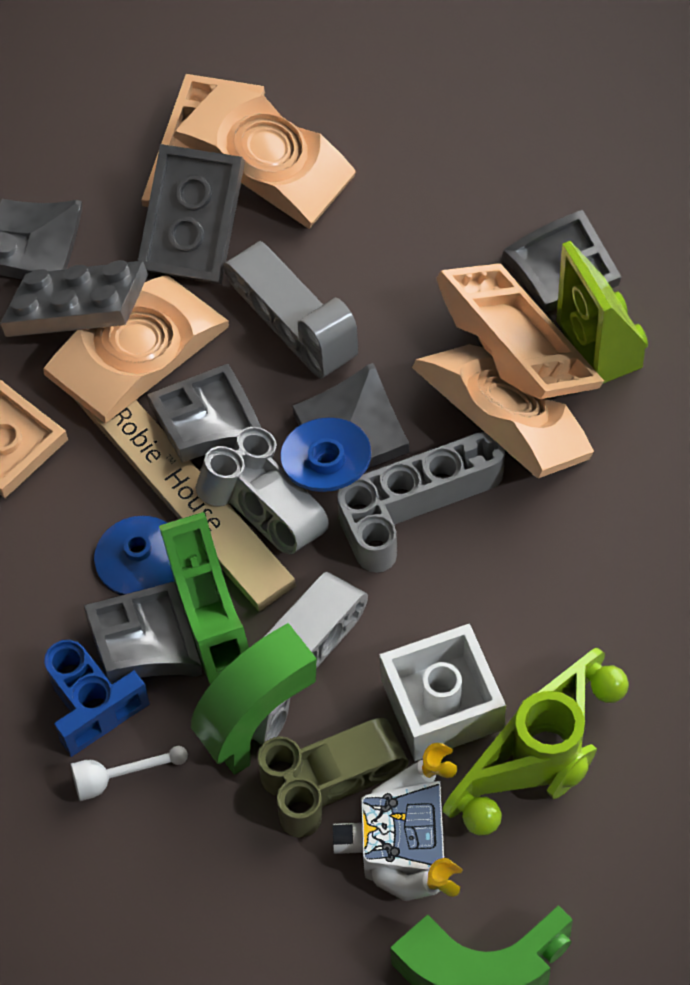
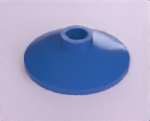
[281,417,372,492]
[94,516,174,596]

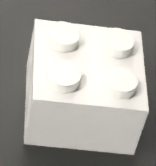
[379,623,506,761]

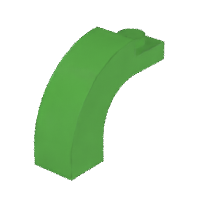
[159,512,249,684]
[191,623,317,775]
[390,905,573,985]

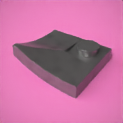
[0,199,82,280]
[502,210,621,313]
[293,363,410,469]
[147,364,261,462]
[84,582,202,684]

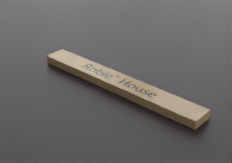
[73,398,296,612]

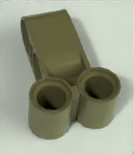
[258,718,409,838]

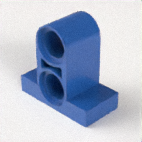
[44,640,150,757]

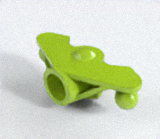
[442,648,629,836]

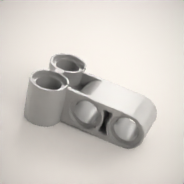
[195,427,329,555]

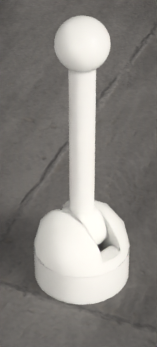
[70,746,188,801]

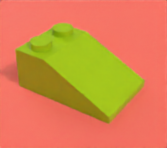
[556,241,648,383]

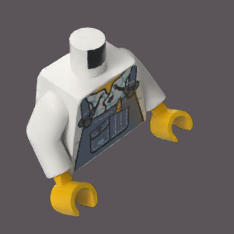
[333,743,463,901]

